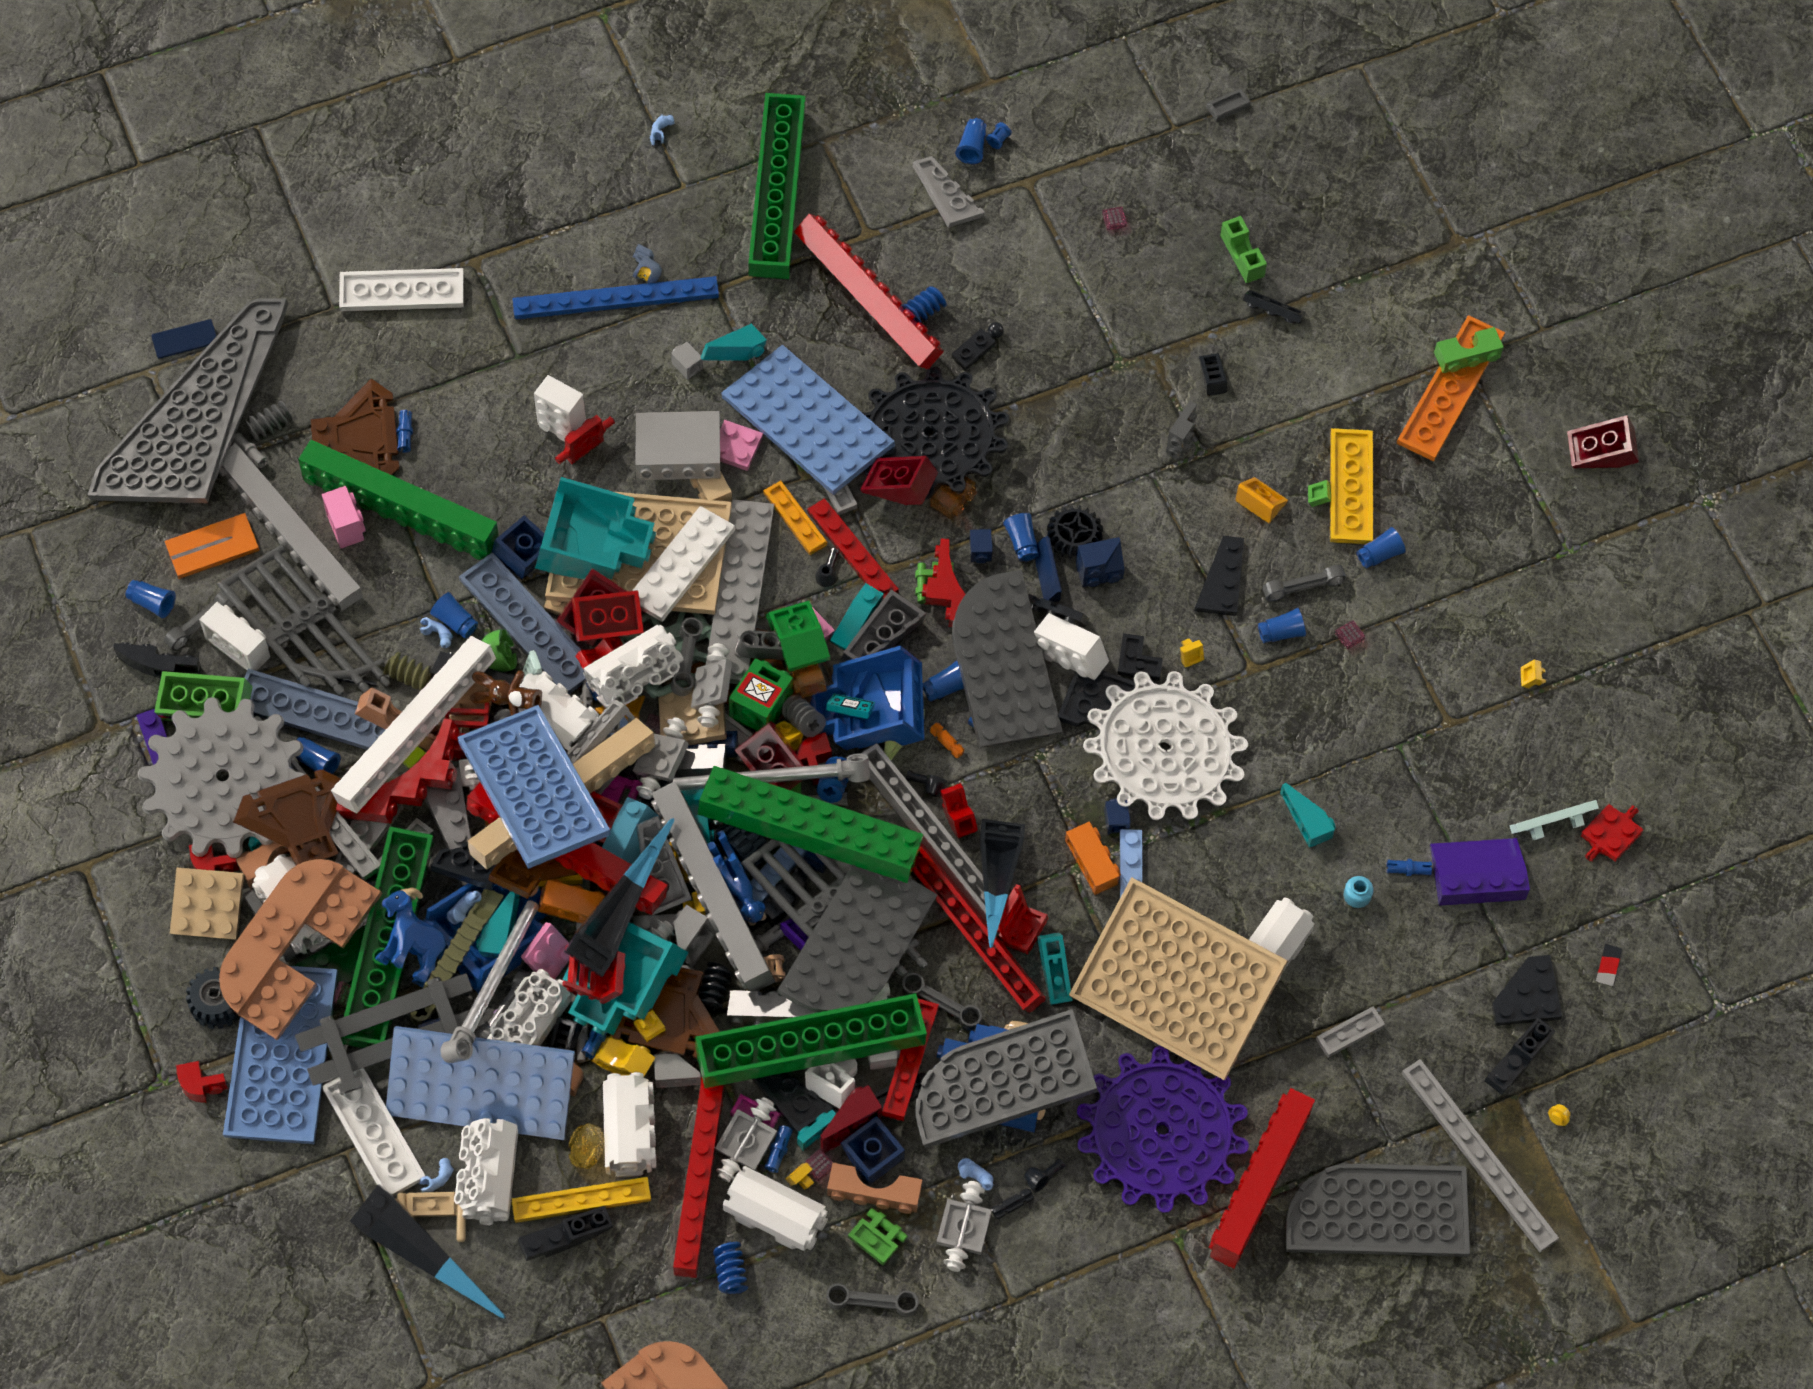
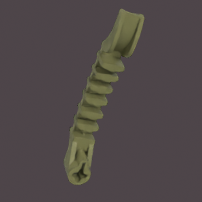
[410,889,504,1026]

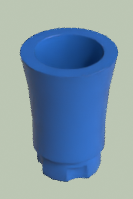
[955,118,986,164]
[1003,513,1039,562]
[1356,527,1406,568]
[125,580,176,618]
[430,592,478,639]
[1258,608,1306,643]
[923,660,964,702]
[296,737,341,774]

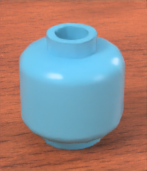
[1343,876,1374,908]

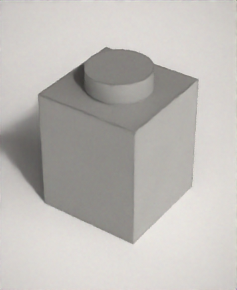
[671,342,703,380]

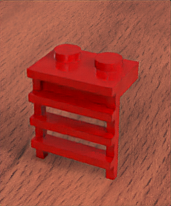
[445,702,490,761]
[997,884,1049,955]
[562,945,625,1004]

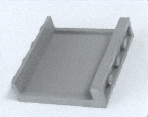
[635,411,721,480]

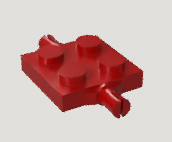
[555,415,615,464]
[1581,804,1643,862]

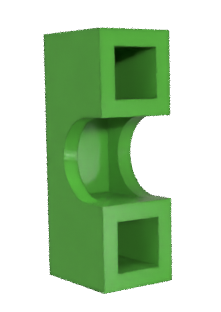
[1220,216,1267,283]
[1434,327,1504,373]

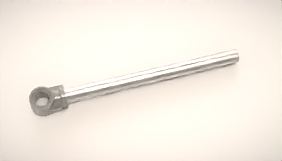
[673,754,870,791]
[441,900,539,1063]

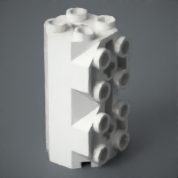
[583,625,684,708]
[518,671,599,753]
[252,854,332,954]
[1249,898,1314,983]
[487,969,572,1046]
[603,1072,656,1177]
[454,1118,518,1225]
[723,1166,828,1251]

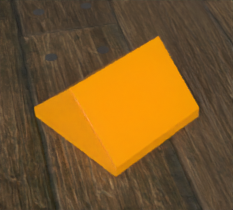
[1235,477,1288,523]

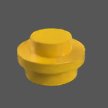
[1548,1104,1570,1126]

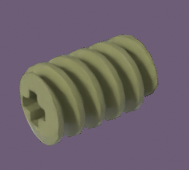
[383,652,431,691]

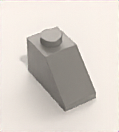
[654,1051,701,1088]

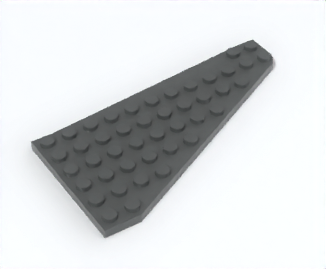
[87,298,288,503]

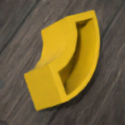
[591,1036,655,1076]

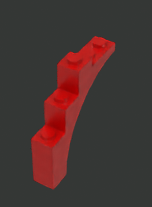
[922,538,966,627]
[336,719,459,824]

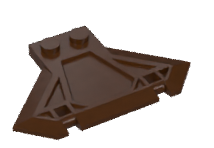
[310,379,399,475]
[233,769,341,865]
[484,820,578,899]
[610,967,720,1059]

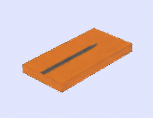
[164,513,260,579]

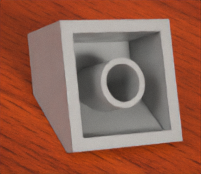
[674,905,717,968]

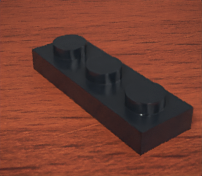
[1243,290,1306,324]

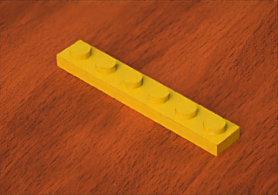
[512,1177,651,1223]

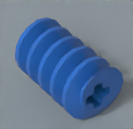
[902,286,947,323]
[817,756,848,803]
[713,1242,748,1294]

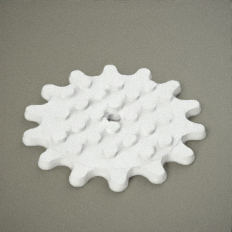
[1083,671,1248,820]

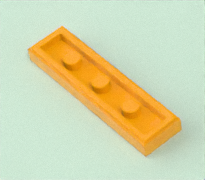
[763,481,827,555]

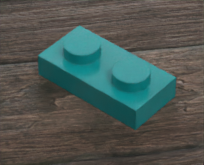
[797,1110,836,1151]

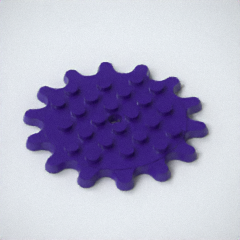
[1077,1046,1249,1213]

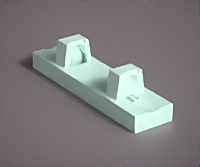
[1509,800,1599,840]

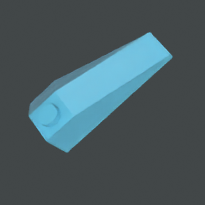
[602,797,663,864]

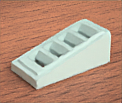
[523,650,542,680]

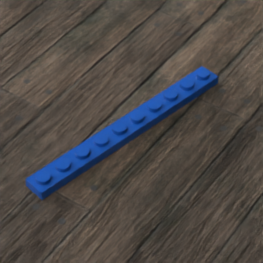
[512,276,719,320]

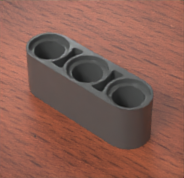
[735,630,784,660]

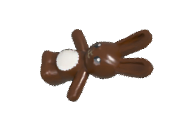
[470,670,543,716]

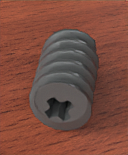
[245,400,293,442]
[782,694,826,737]

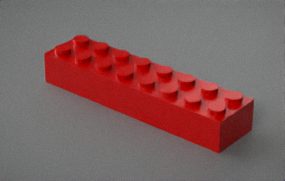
[1208,1088,1315,1269]

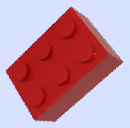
[572,590,644,641]

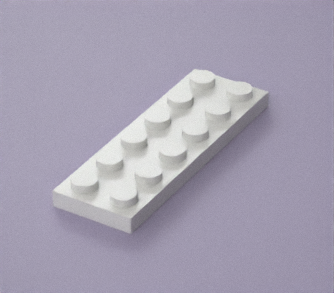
[339,268,464,311]
[632,506,736,622]
[322,1068,425,1196]

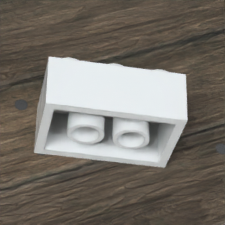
[534,375,586,441]
[199,602,270,671]
[1034,613,1109,680]

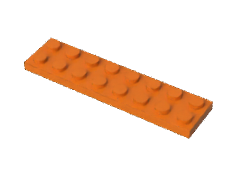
[1397,315,1505,461]

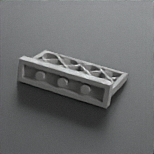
[567,699,635,795]

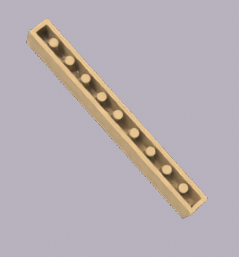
[467,718,655,869]

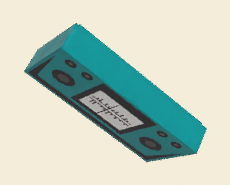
[827,694,875,719]

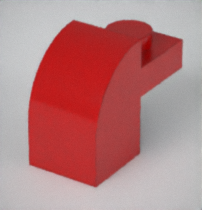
[575,636,623,669]
[797,732,832,786]
[941,783,978,838]
[189,845,239,872]
[176,1061,228,1102]

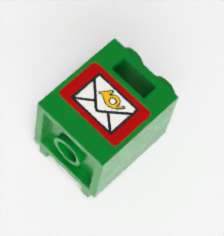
[729,658,793,732]

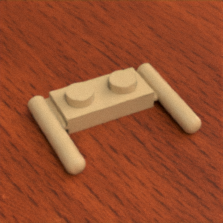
[397,1192,466,1242]

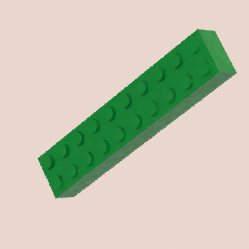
[748,93,805,279]
[298,440,499,560]
[698,766,923,883]
[341,826,434,1048]
[695,994,927,1088]

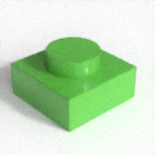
[1308,480,1331,507]

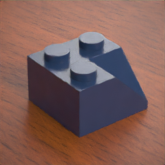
[492,515,545,579]
[1076,537,1125,587]
[841,1116,905,1185]

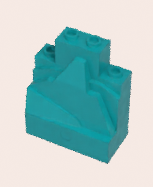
[535,477,656,579]
[563,922,689,1036]

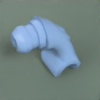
[650,115,674,145]
[420,617,453,648]
[447,891,482,925]
[419,1158,454,1193]
[958,1158,994,1190]

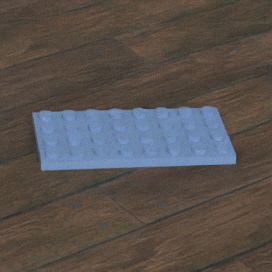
[721,345,895,495]
[458,705,611,869]
[223,966,338,1144]
[386,1026,575,1140]

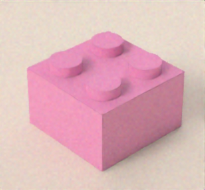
[322,486,366,549]

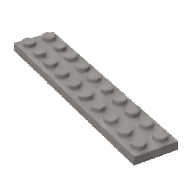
[706,499,774,684]

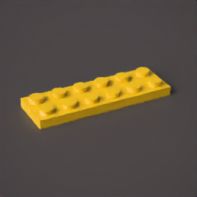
[1330,428,1373,544]

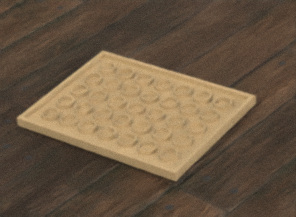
[545,492,732,615]
[1069,877,1288,1080]

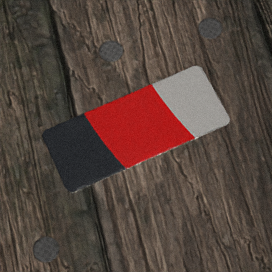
[1596,944,1622,986]

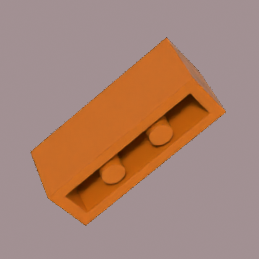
[1065,822,1121,895]
[537,880,606,924]

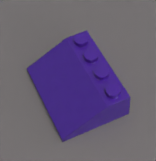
[1430,838,1530,906]

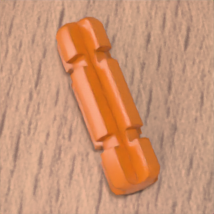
[930,722,965,758]

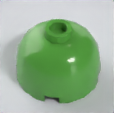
[482,629,517,672]

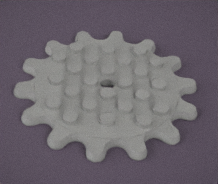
[138,697,306,858]

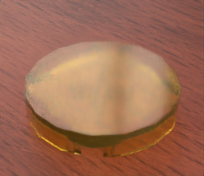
[569,1123,604,1169]

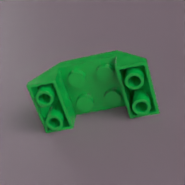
[766,601,831,672]

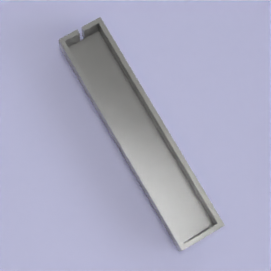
[651,781,776,991]

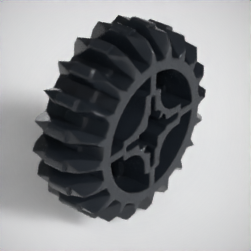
[1047,504,1103,559]

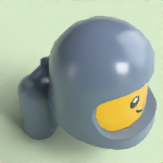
[633,244,662,283]

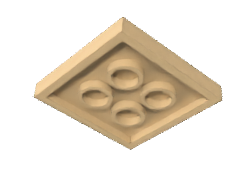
[658,686,727,745]
[170,867,244,940]

